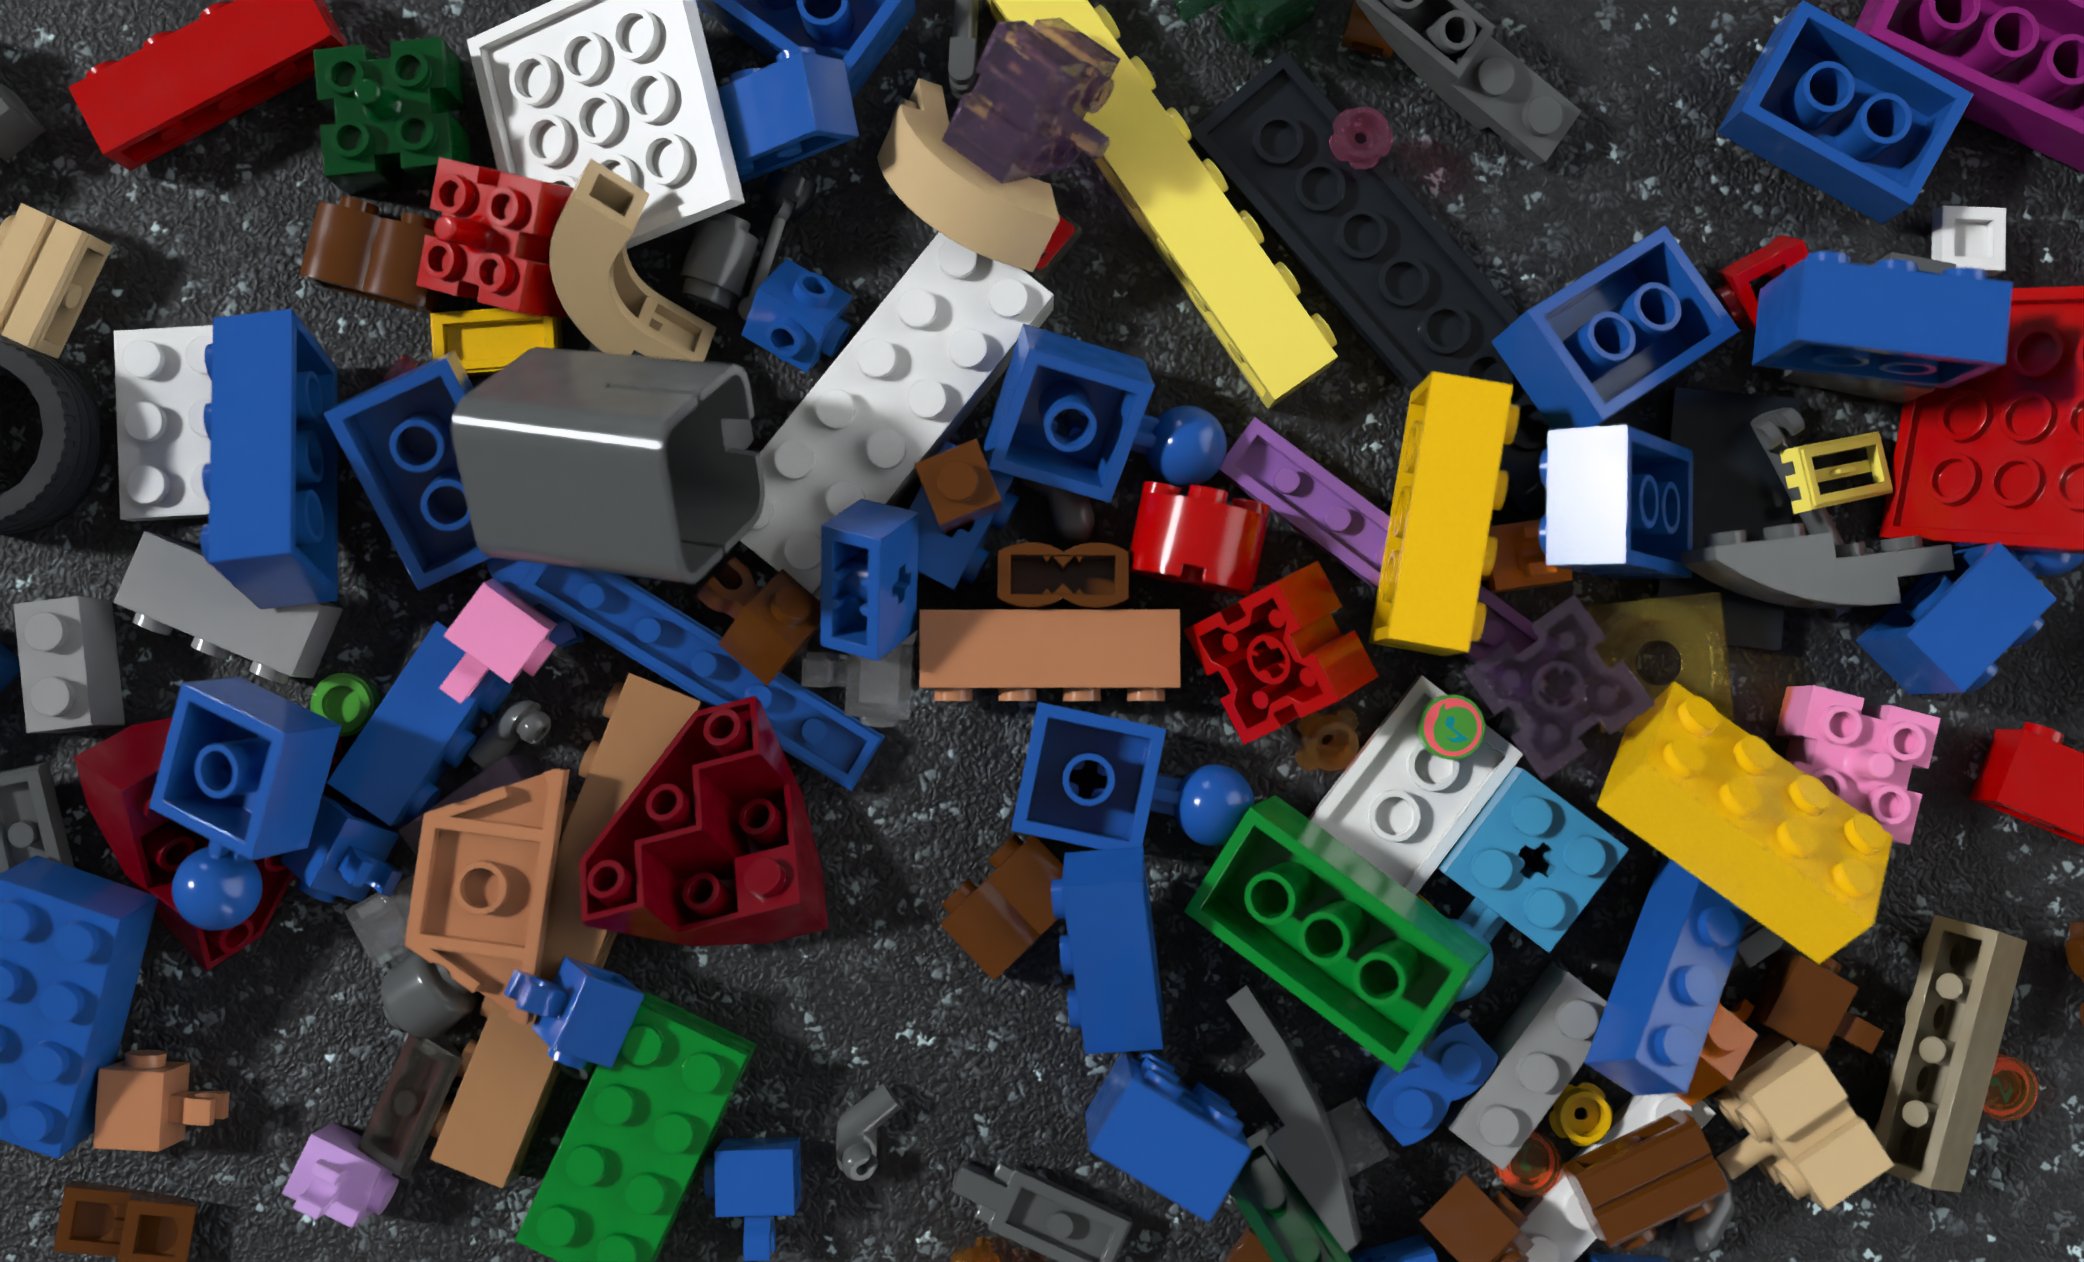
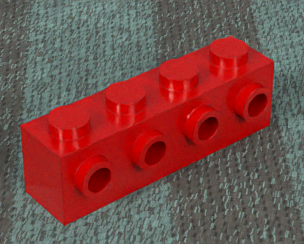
[68,0,348,171]

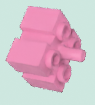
[1775,685,1941,845]

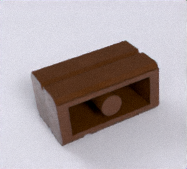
[1562,1109,1729,1250]

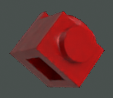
[1713,235,1809,333]

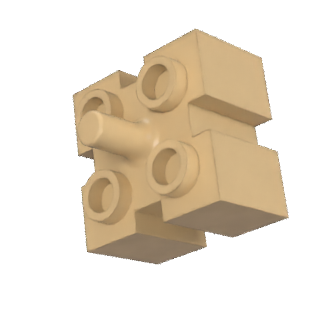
[1714,1033,1894,1210]

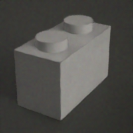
[13,596,125,733]

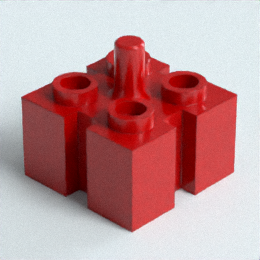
[416,157,573,319]
[1184,560,1379,745]

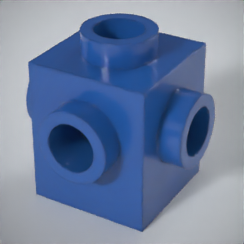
[741,258,853,373]

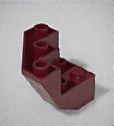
[579,696,828,946]
[74,717,344,971]

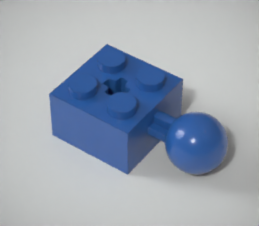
[983,324,1227,503]
[1856,542,2084,695]
[149,677,341,931]
[1011,702,1255,850]

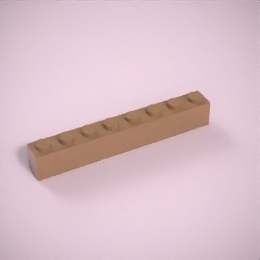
[430,673,710,1189]

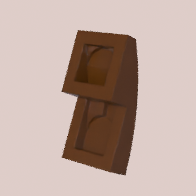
[53,1181,198,1262]

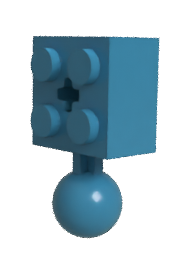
[1437,766,1629,1002]

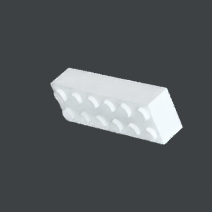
[740,232,1054,600]

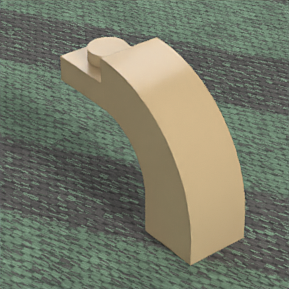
[877,78,1060,272]
[550,159,716,362]

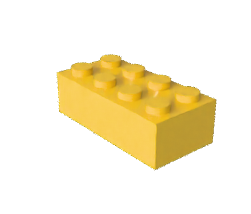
[1369,372,1519,656]
[1596,681,1893,964]

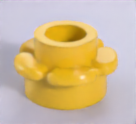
[1549,1082,1613,1146]

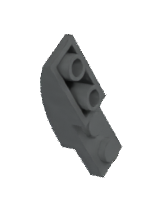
[1355,0,1581,165]
[1680,523,1955,609]

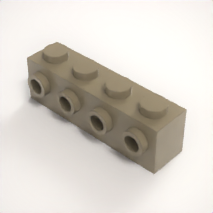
[1873,914,2027,1193]

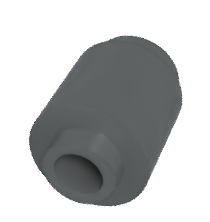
[679,212,759,311]

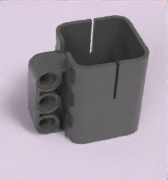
[452,347,765,583]

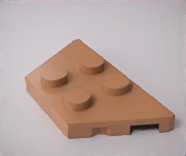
[404,768,570,1025]

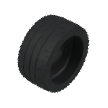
[0,340,106,535]

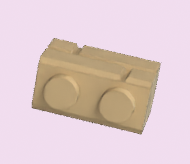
[0,203,112,359]

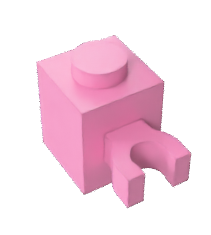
[439,578,557,704]

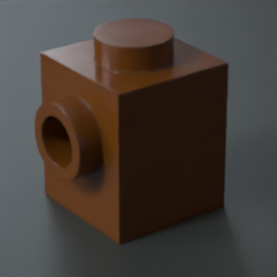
[1419,1174,1535,1262]

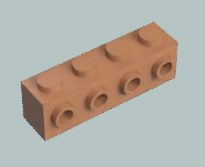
[919,609,1180,702]

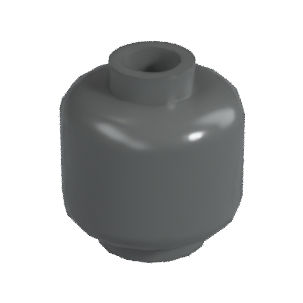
[381,952,479,1039]

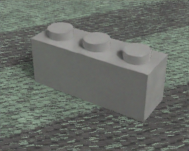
[113,531,343,684]
[1441,964,1607,1171]

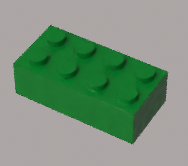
[1184,795,1491,1073]
[514,990,757,1262]

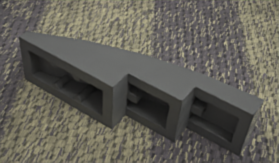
[1226,985,1362,1253]

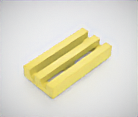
[1779,431,1893,514]

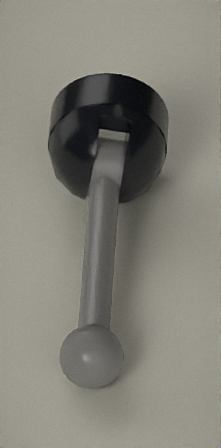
[738,169,818,321]

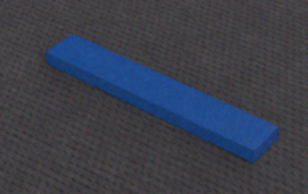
[517,563,885,791]

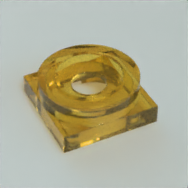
[1587,592,1736,733]

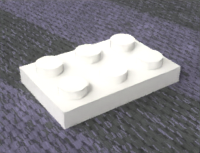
[114,325,213,522]
[1308,675,1524,895]

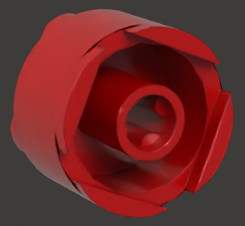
[1129,481,1271,595]

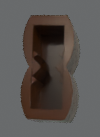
[299,196,441,315]
[998,542,1129,610]
[940,833,1064,981]

